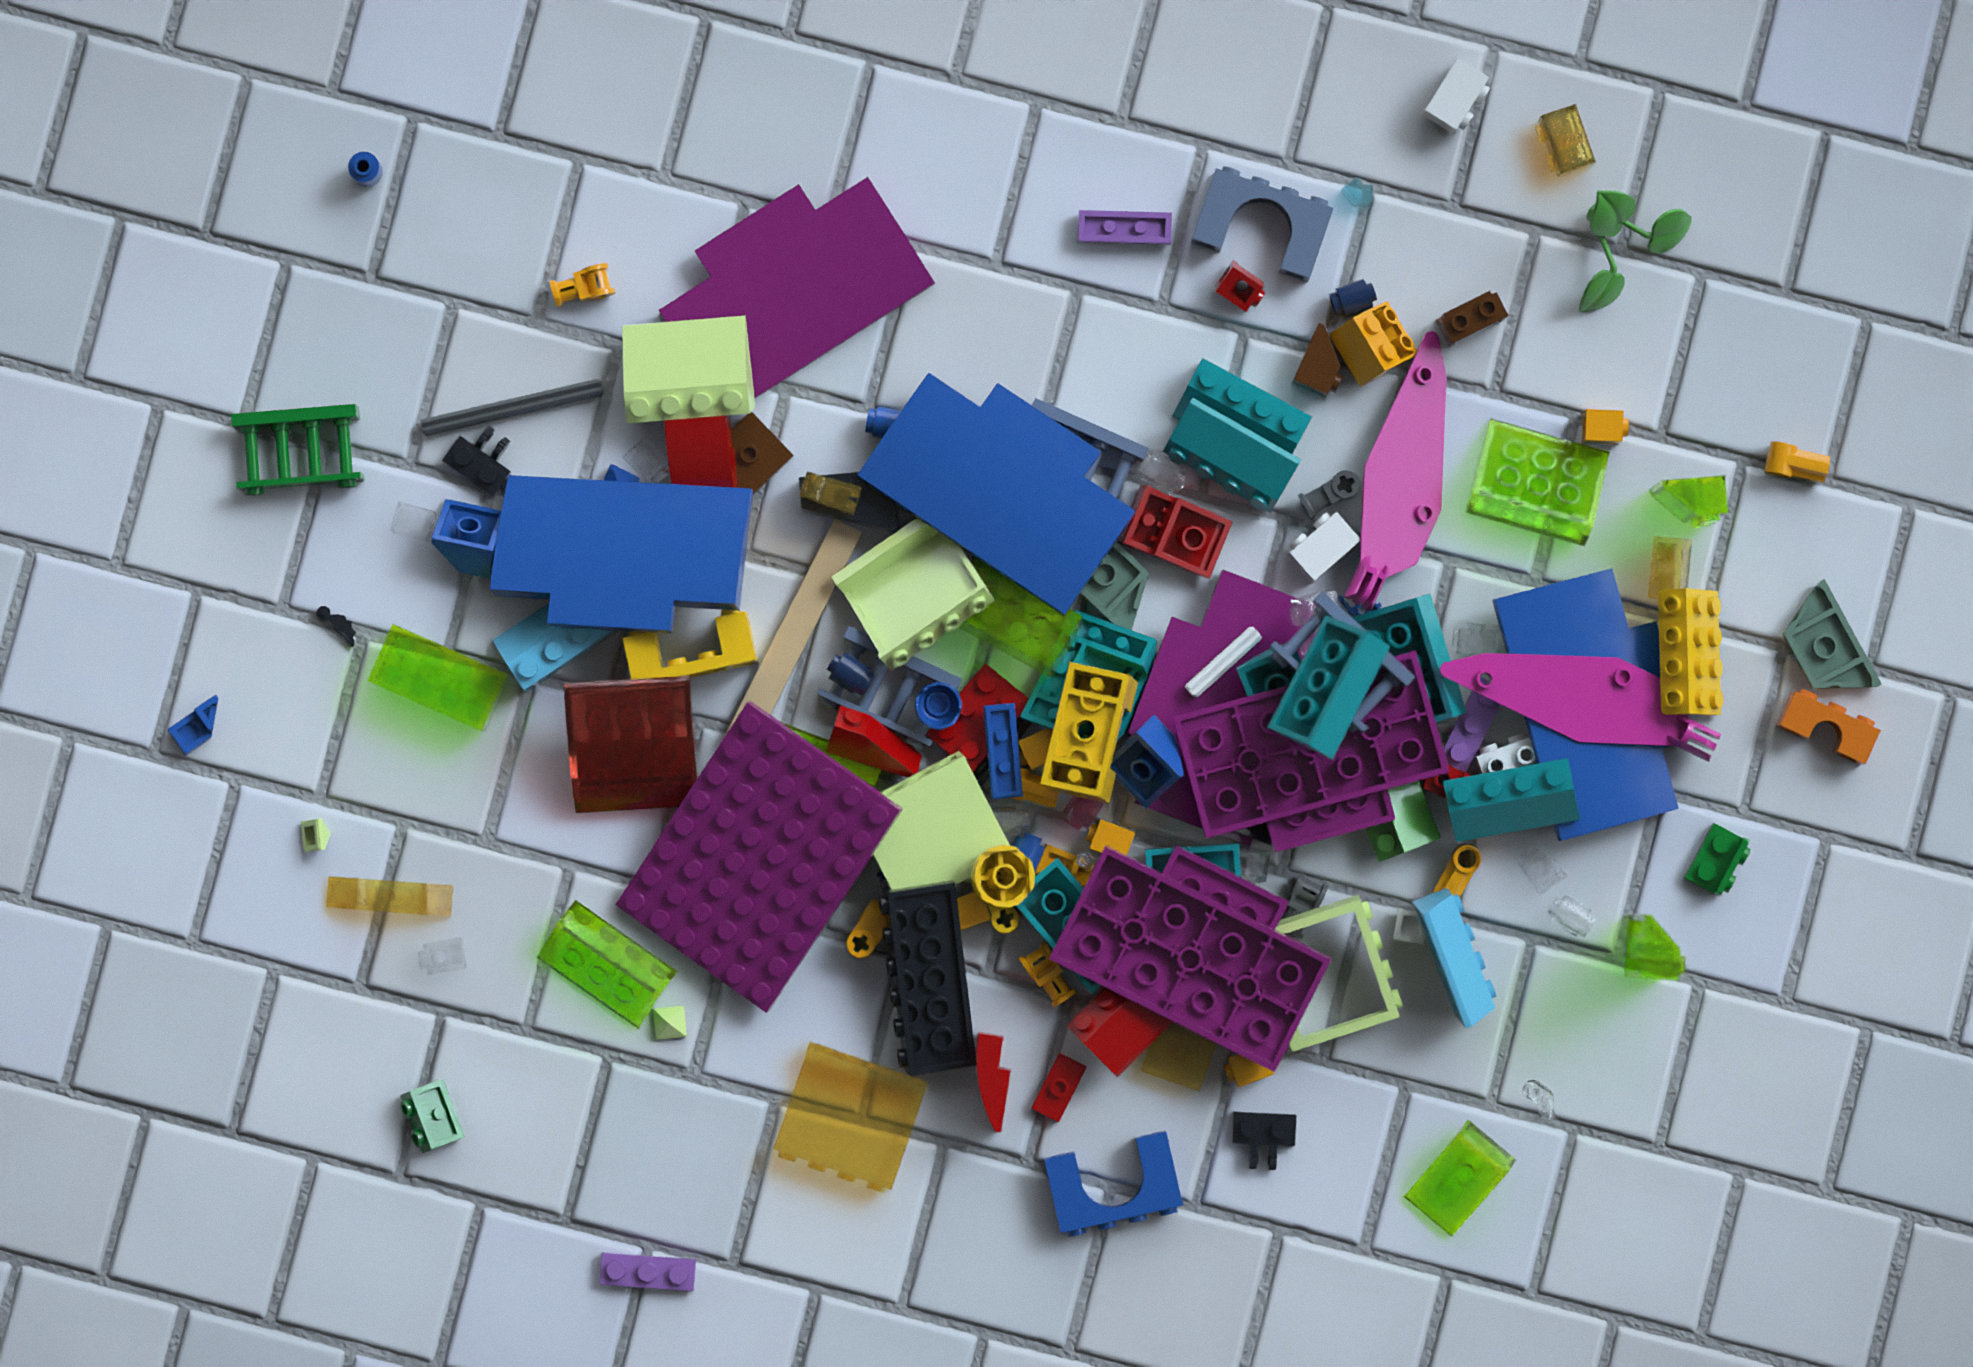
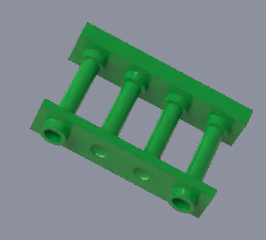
[231,404,365,496]

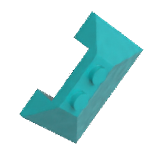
[1020,609,1157,740]

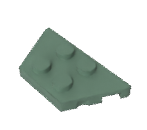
[1080,541,1149,630]
[1782,579,1882,689]

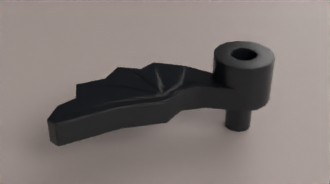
[316,606,356,647]

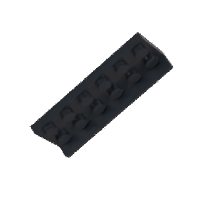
[878,880,977,1076]

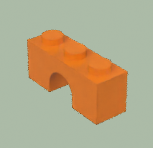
[1775,689,1881,765]

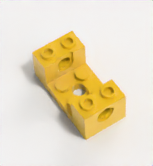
[623,610,759,690]
[1040,662,1138,804]

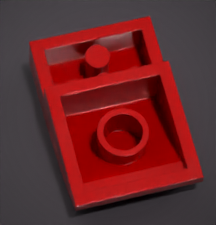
[664,415,738,488]
[1117,485,1233,579]
[977,1032,1011,1133]

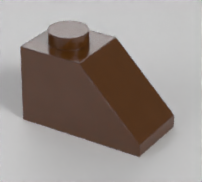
[1292,323,1343,398]

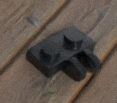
[442,426,511,497]
[1232,1111,1297,1170]

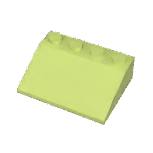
[622,315,756,423]

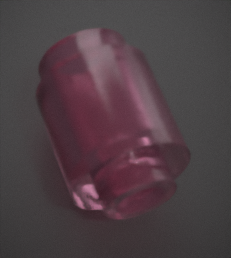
[1062,796,1104,831]

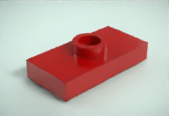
[1031,1052,1087,1122]

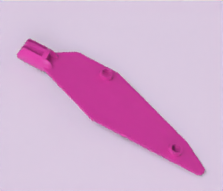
[1343,331,1447,611]
[1440,653,1722,762]

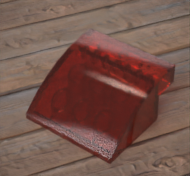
[564,676,699,813]

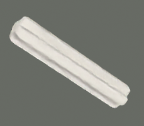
[1185,627,1262,698]

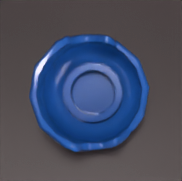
[914,682,962,730]

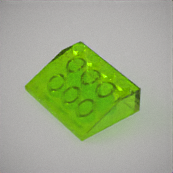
[1465,418,1610,546]

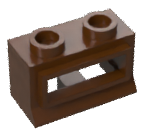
[1436,291,1509,348]

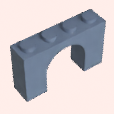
[1191,166,1334,282]

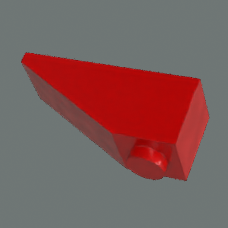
[826,705,922,778]

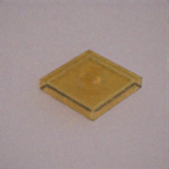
[1141,1022,1217,1092]

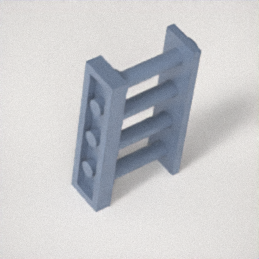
[1032,398,1149,498]
[1270,591,1415,734]
[817,626,962,750]

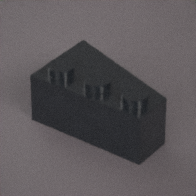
[799,472,898,533]

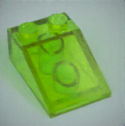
[1404,1120,1516,1237]

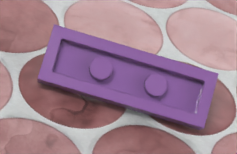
[1078,210,1172,245]
[1443,676,1501,773]
[600,1252,696,1291]

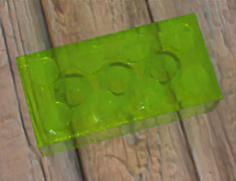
[958,557,1082,678]
[367,624,510,733]

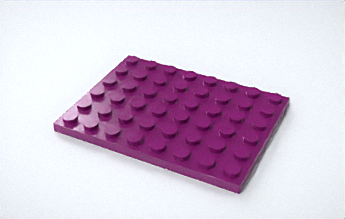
[615,701,903,1013]

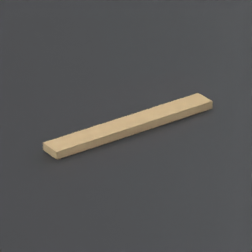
[724,519,863,737]

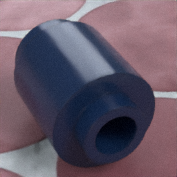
[1329,279,1377,318]
[826,652,875,696]

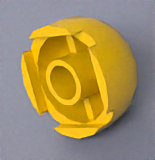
[970,845,1035,908]

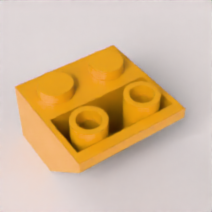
[1329,301,1417,387]

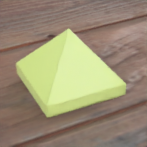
[301,818,331,852]
[653,1006,687,1040]

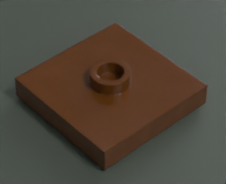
[731,412,794,495]

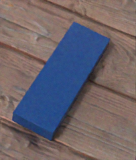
[983,703,1023,799]

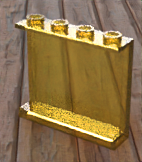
[773,1041,929,1193]

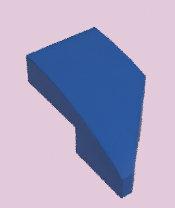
[167,694,218,756]

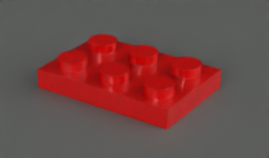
[926,663,1029,774]

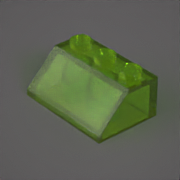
[1649,475,1728,528]

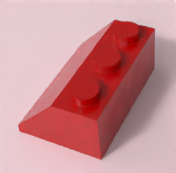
[1066,987,1174,1078]

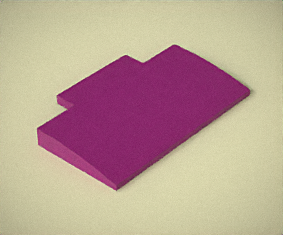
[659,177,935,416]
[1127,569,1319,847]
[1173,651,1449,853]
[1049,845,1331,1072]

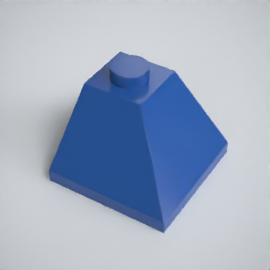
[431,499,501,579]
[1110,715,1184,809]

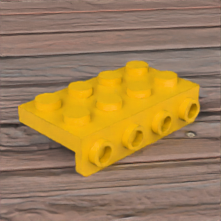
[1658,588,1724,716]

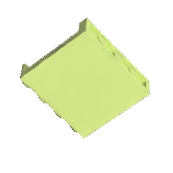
[831,518,994,671]
[873,751,1010,890]

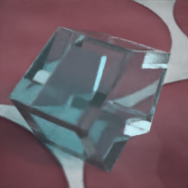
[1341,177,1373,207]

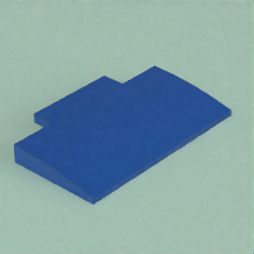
[857,372,1135,616]
[490,475,753,634]
[1492,568,1688,842]

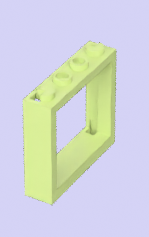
[1275,894,1403,1052]

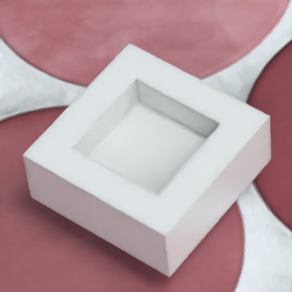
[1392,908,1425,945]

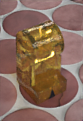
[799,472,862,516]

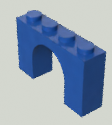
[1044,1130,1183,1237]

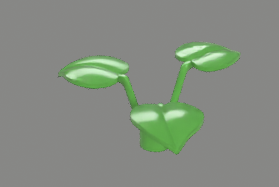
[1579,190,1692,313]

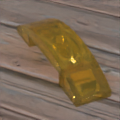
[326,876,453,917]

